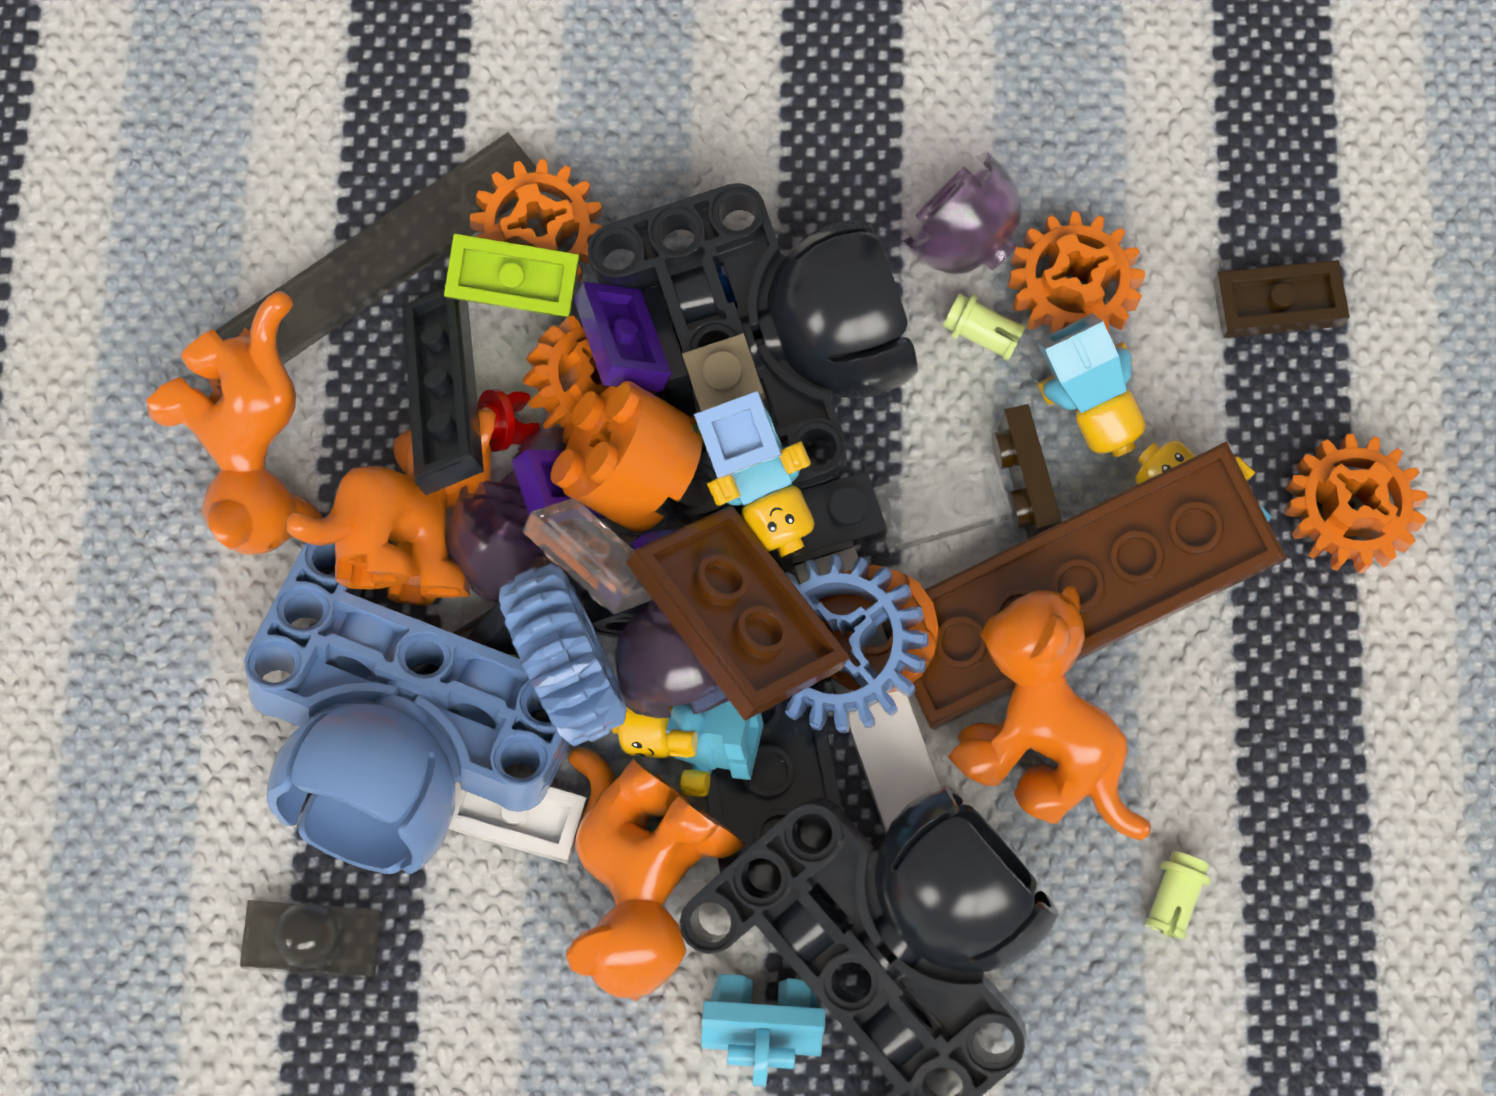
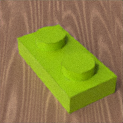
[444,234,580,318]

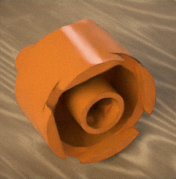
[550,381,702,532]

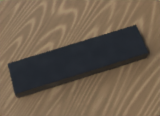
[402,287,484,495]

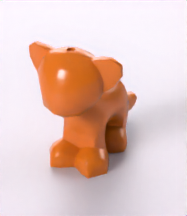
[146,291,323,555]
[285,407,496,606]
[948,585,1151,841]
[566,747,746,1002]

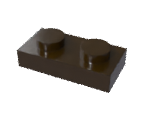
[1213,260,1350,338]
[992,404,1062,539]

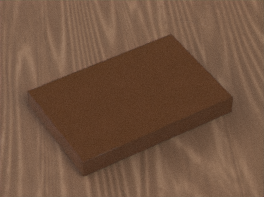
[626,505,850,721]

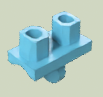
[701,974,825,1087]

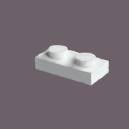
[449,775,588,864]

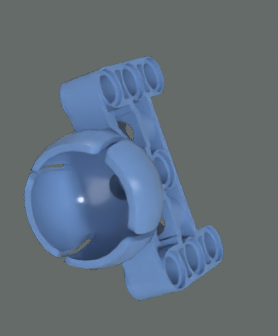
[244,543,599,874]

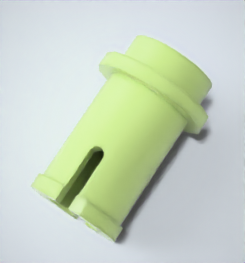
[943,293,1026,361]
[1144,851,1211,940]

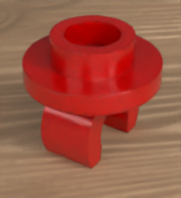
[478,389,541,452]

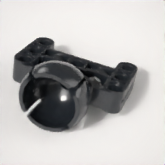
[587,183,918,525]
[679,785,1059,1096]

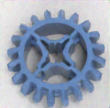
[785,555,929,733]
[499,563,627,746]

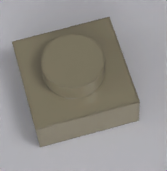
[682,333,765,412]

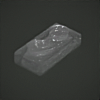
[874,454,1012,553]
[523,499,653,614]

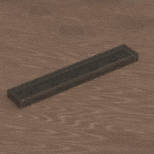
[215,132,536,365]

